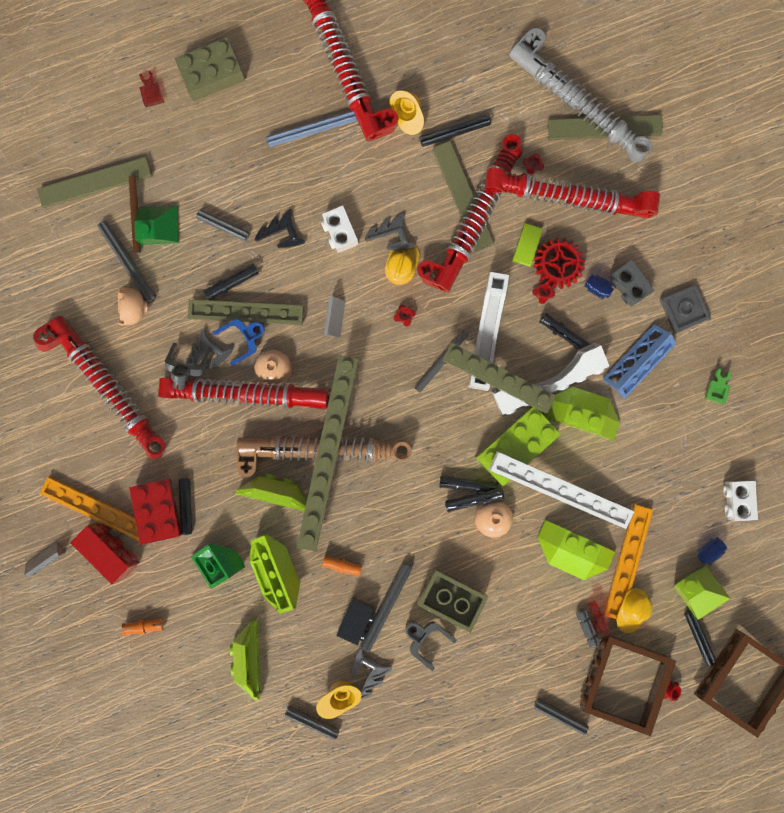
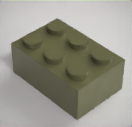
[174,37,245,101]
[417,568,488,633]

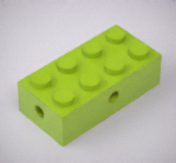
[475,407,561,486]

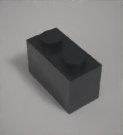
[336,597,376,646]

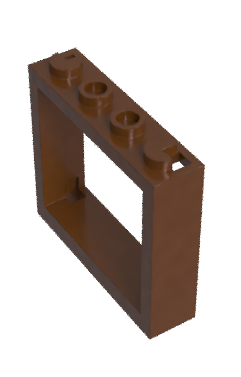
[694,629,784,738]
[579,633,676,736]

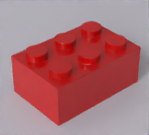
[129,479,182,545]
[70,523,139,585]

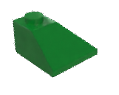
[135,205,179,245]
[191,543,246,589]

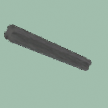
[97,221,156,302]
[361,563,412,652]

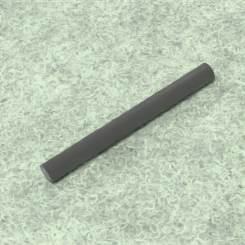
[415,330,469,393]

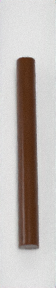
[128,176,141,253]

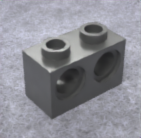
[609,260,654,307]

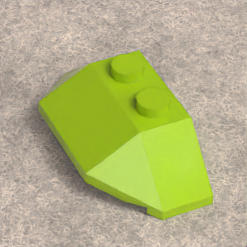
[542,387,620,441]
[235,473,307,511]
[537,520,616,580]
[250,534,300,614]
[230,617,262,700]

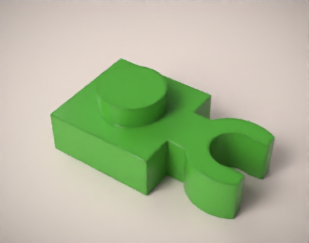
[704,368,731,405]

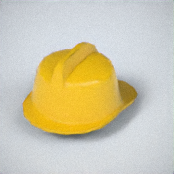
[390,90,424,135]
[385,241,420,285]
[616,588,653,633]
[316,680,362,719]

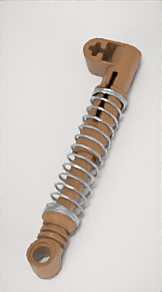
[237,436,412,477]

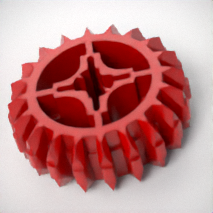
[533,238,585,289]

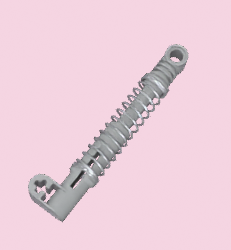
[509,28,652,163]

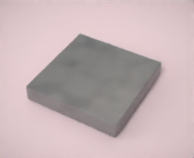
[659,284,711,334]

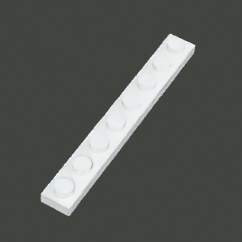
[489,451,634,529]

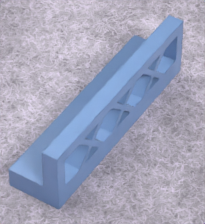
[603,324,676,399]

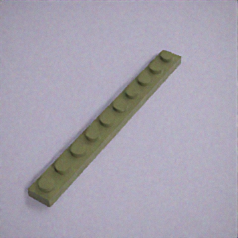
[297,355,359,552]

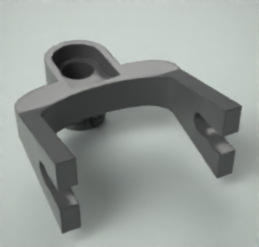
[165,342,210,390]
[405,620,457,671]

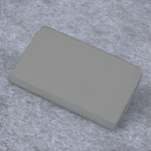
[324,296,345,338]
[24,542,65,577]

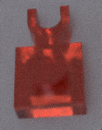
[139,71,164,108]
[587,601,611,637]

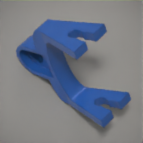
[212,319,265,365]

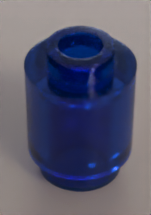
[584,274,614,300]
[697,537,727,565]

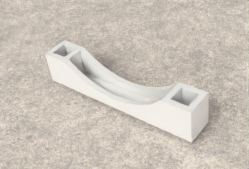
[468,272,509,391]
[491,342,609,414]

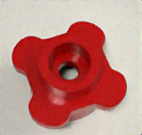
[522,153,544,175]
[532,282,555,304]
[394,304,416,327]
[664,681,681,701]

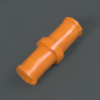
[322,555,362,577]
[121,618,163,636]

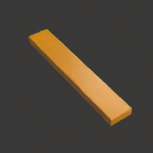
[39,476,140,542]
[603,503,654,619]

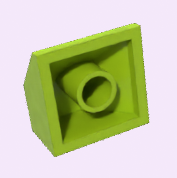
[674,566,731,620]

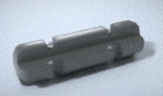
[576,609,600,647]

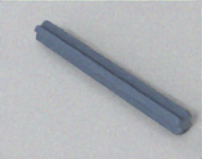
[266,111,357,147]

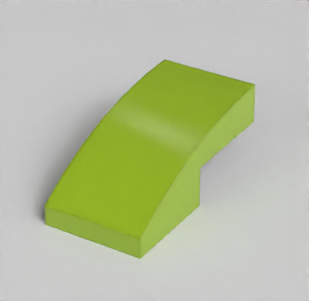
[512,223,543,267]

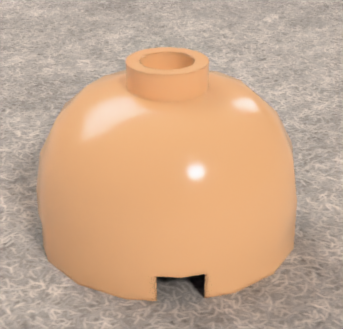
[118,287,147,325]
[254,349,293,386]
[474,500,513,538]

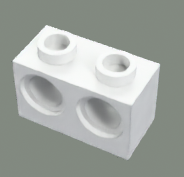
[320,206,358,253]
[723,480,758,521]

